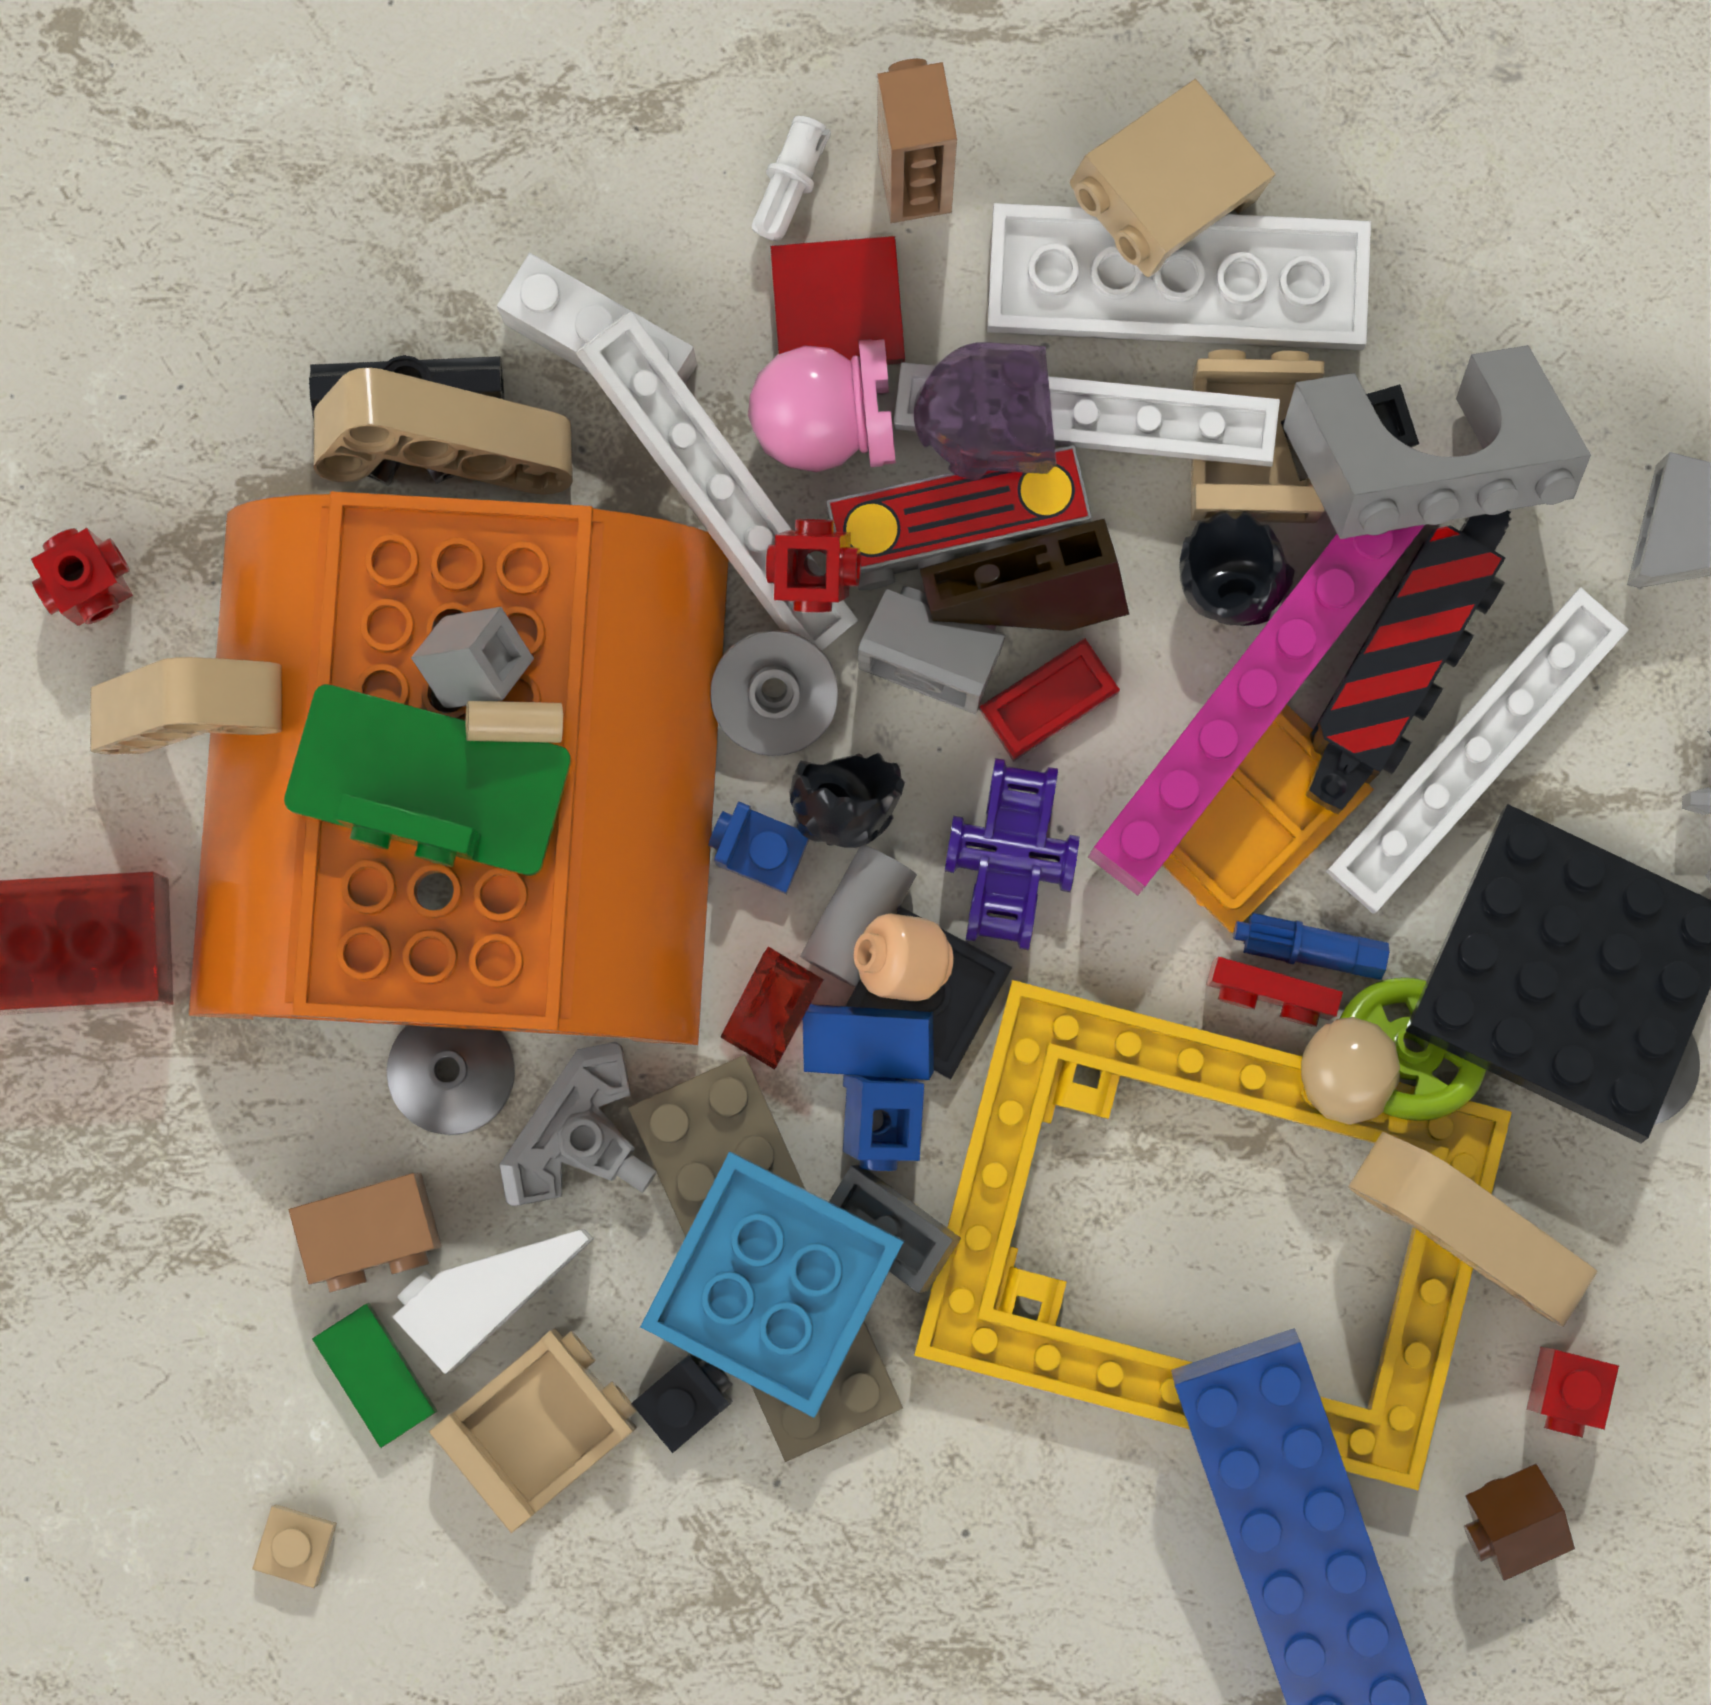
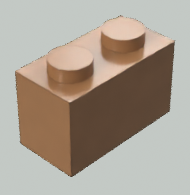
[288,1173,442,1293]

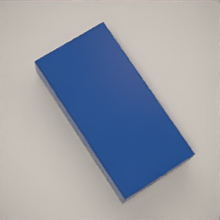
[802,1004,934,1080]

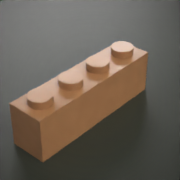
[877,58,957,223]

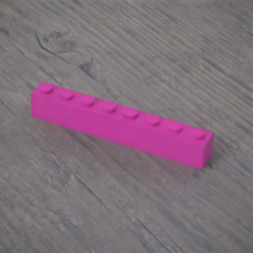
[1088,525,1424,896]

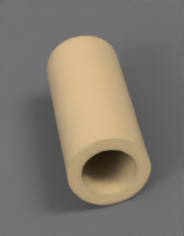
[465,701,563,743]

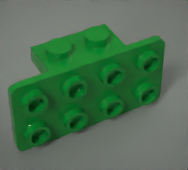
[284,684,572,876]

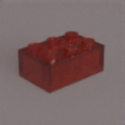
[0,871,174,1015]

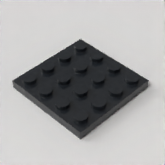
[1405,804,1711,1144]

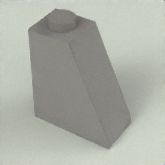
[1627,452,1711,588]

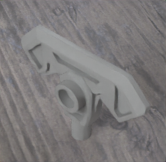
[500,1042,657,1206]

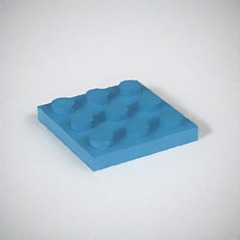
[640,1152,904,1418]

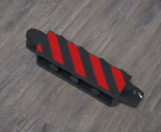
[1305,510,1512,814]

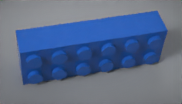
[1171,1328,1428,1705]

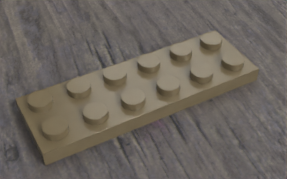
[628,1054,903,1462]

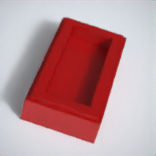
[979,638,1120,762]

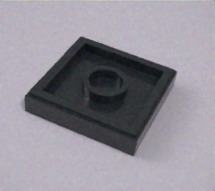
[846,906,1012,1080]

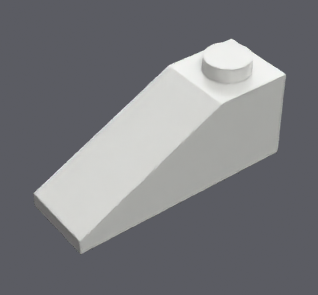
[393,1229,594,1374]

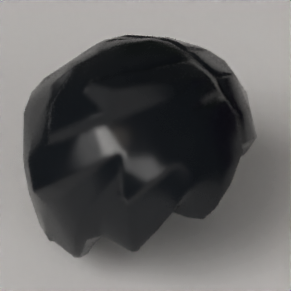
[1179,511,1295,626]
[789,753,905,848]

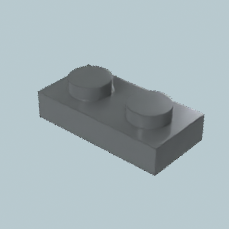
[829,1165,961,1293]

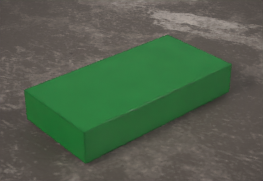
[312,1303,438,1448]

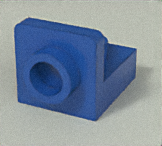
[708,801,810,895]

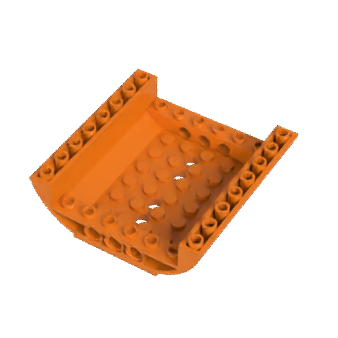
[189,491,729,1045]

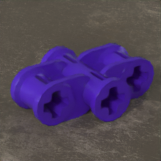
[944,758,1080,950]

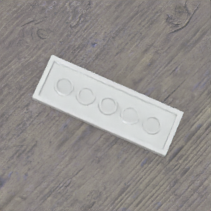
[987,203,1371,350]

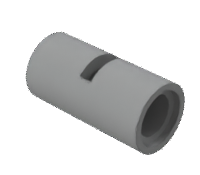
[800,845,917,987]

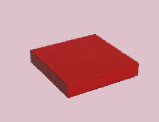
[770,236,905,365]

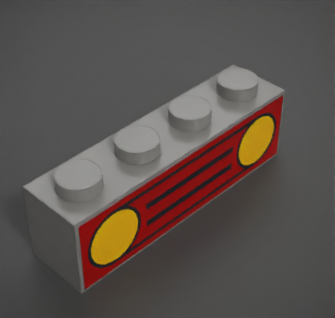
[826,445,1092,591]

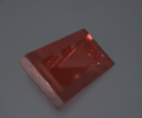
[720,946,824,1070]

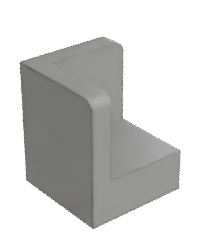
[411,607,534,708]

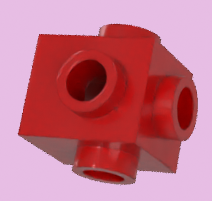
[766,519,861,612]
[31,528,133,626]

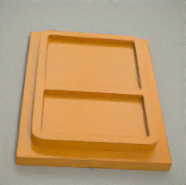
[1162,704,1374,933]

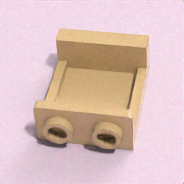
[1070,78,1276,277]
[1190,349,1325,523]
[429,1328,637,1533]

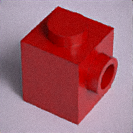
[1526,1347,1619,1438]

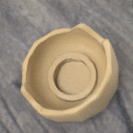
[1301,1017,1400,1125]

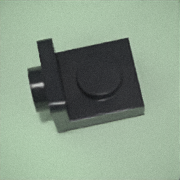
[631,1353,733,1453]

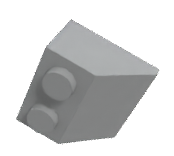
[858,586,1005,715]

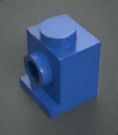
[843,1074,924,1171]

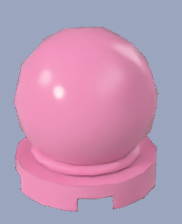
[748,339,896,472]

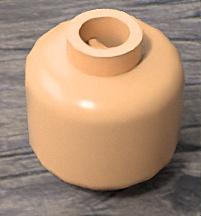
[854,913,953,1002]

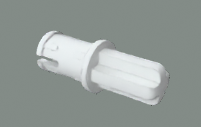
[752,116,831,241]

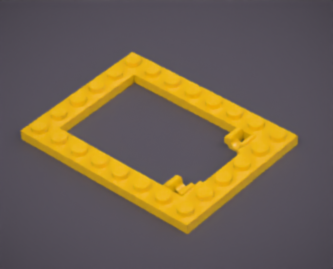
[914,980,1512,1491]

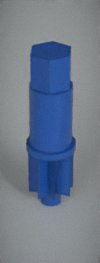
[1233,913,1390,980]

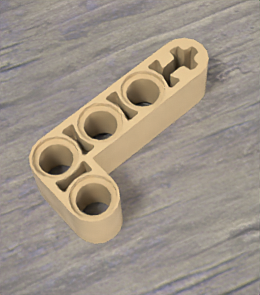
[314,368,573,495]
[90,657,282,755]
[1348,1132,1598,1327]

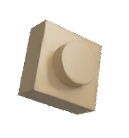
[252,1504,337,1588]

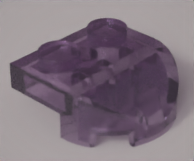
[914,342,1057,480]

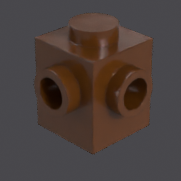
[1464,1464,1575,1581]

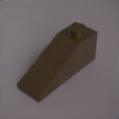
[920,518,1130,631]

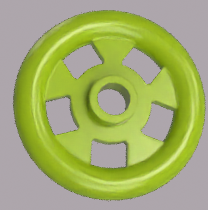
[1340,977,1486,1121]

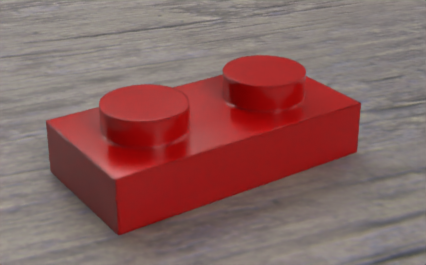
[1206,956,1343,1027]

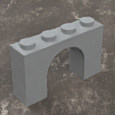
[1283,345,1591,539]

